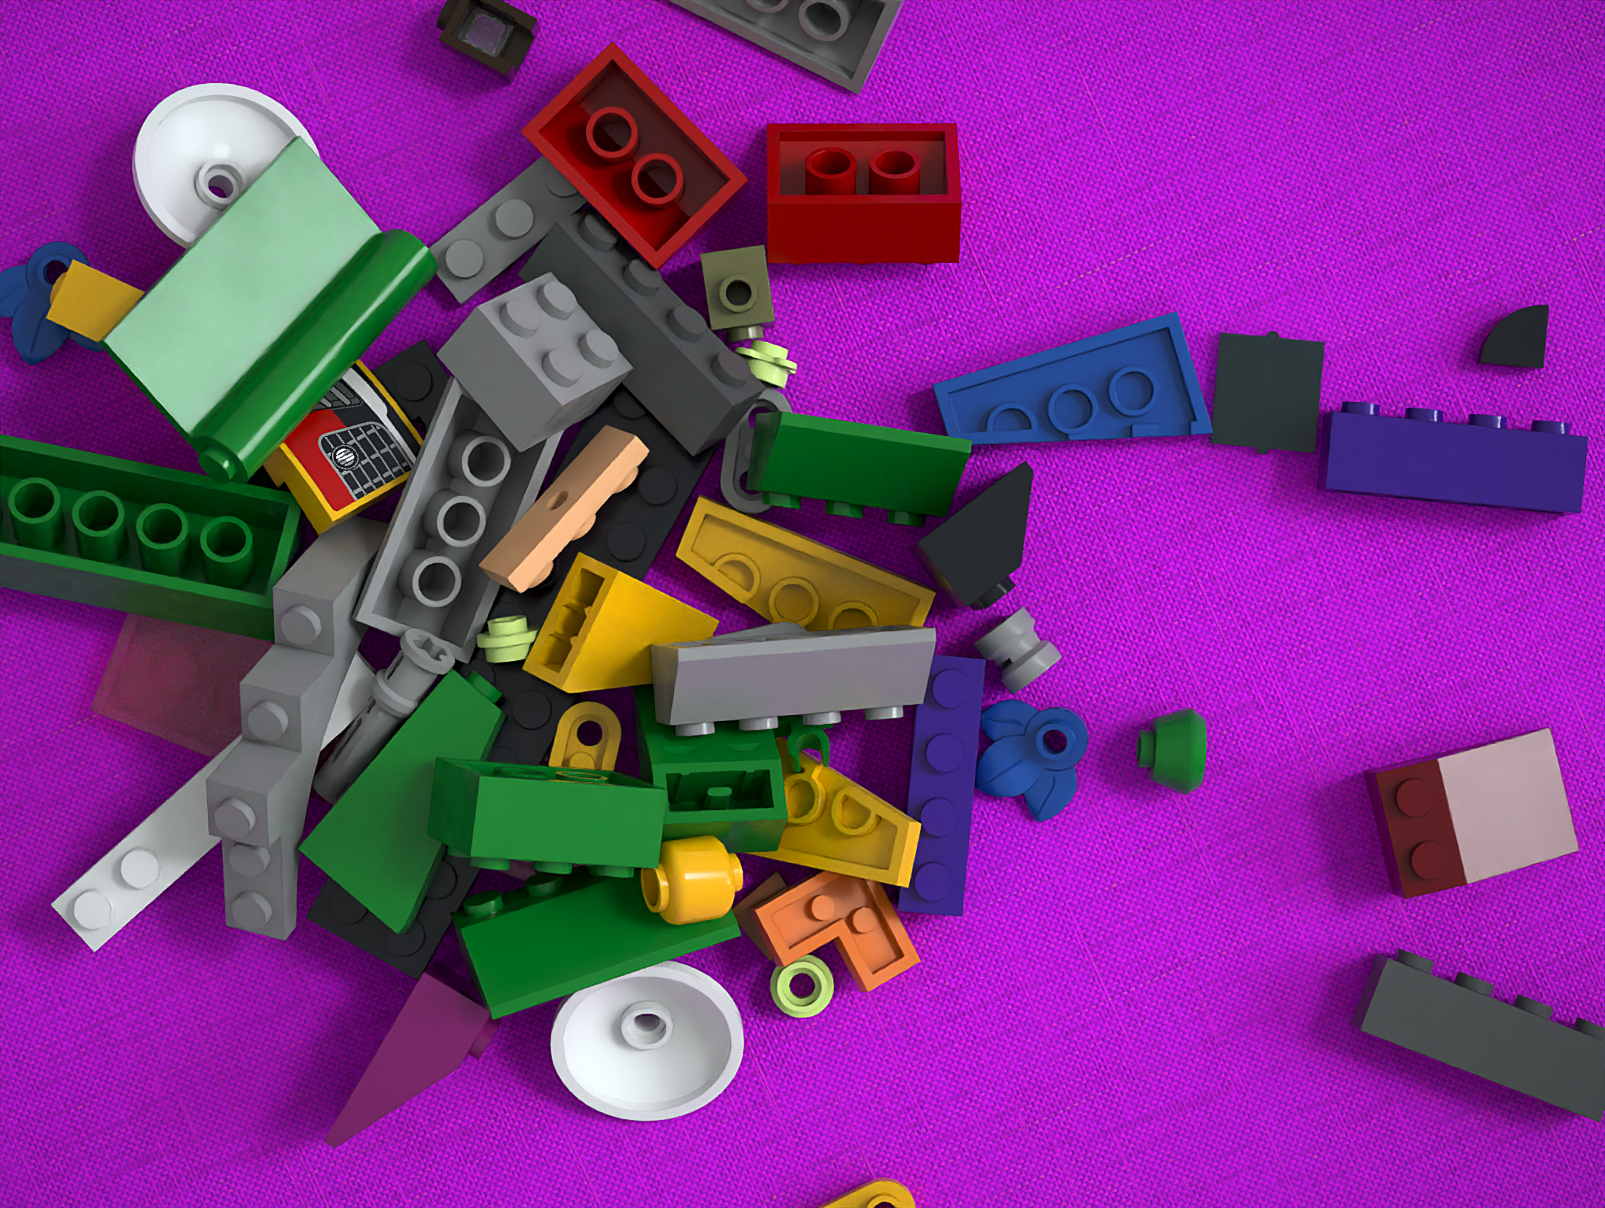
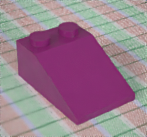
[323,961,503,1148]

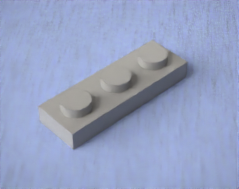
[429,156,590,306]

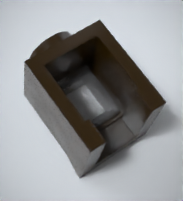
[436,0,541,84]

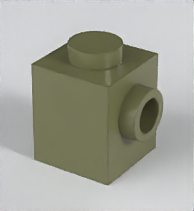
[700,245,775,344]

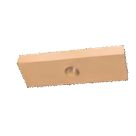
[478,425,649,593]

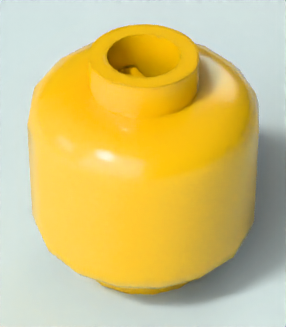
[641,835,743,925]

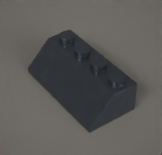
[908,460,1034,611]

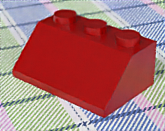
[520,41,749,271]
[767,123,962,265]

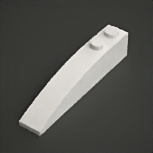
[51,651,377,952]

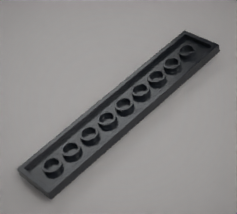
[306,382,723,980]

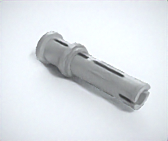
[312,628,455,803]

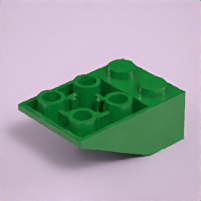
[631,683,788,853]

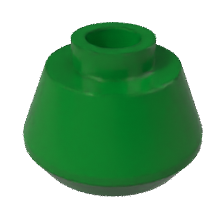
[1136,708,1207,795]

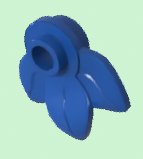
[0,241,103,366]
[975,699,1089,822]

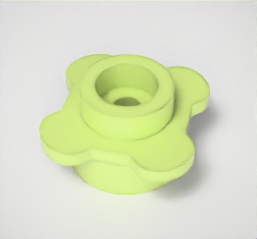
[735,340,797,390]

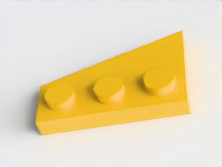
[747,737,922,888]

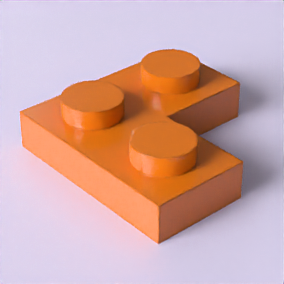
[748,869,921,992]

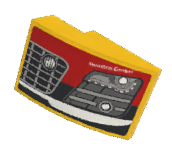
[263,359,423,535]

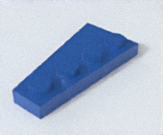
[932,311,1214,446]

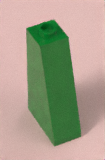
[298,669,507,934]

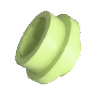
[476,615,541,663]
[770,954,834,1018]

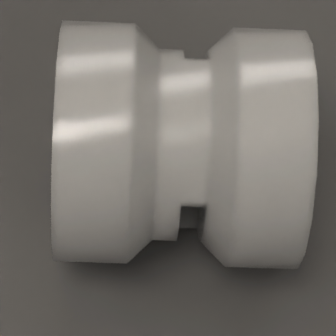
[973,606,1062,695]

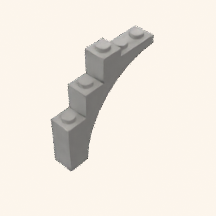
[206,516,390,941]

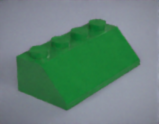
[450,866,741,1020]

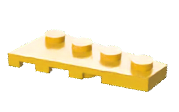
[675,494,937,632]

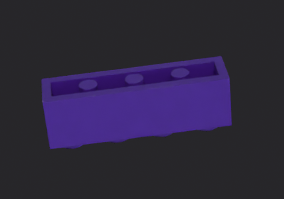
[1316,401,1588,515]
[895,655,986,917]

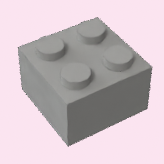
[436,272,634,453]

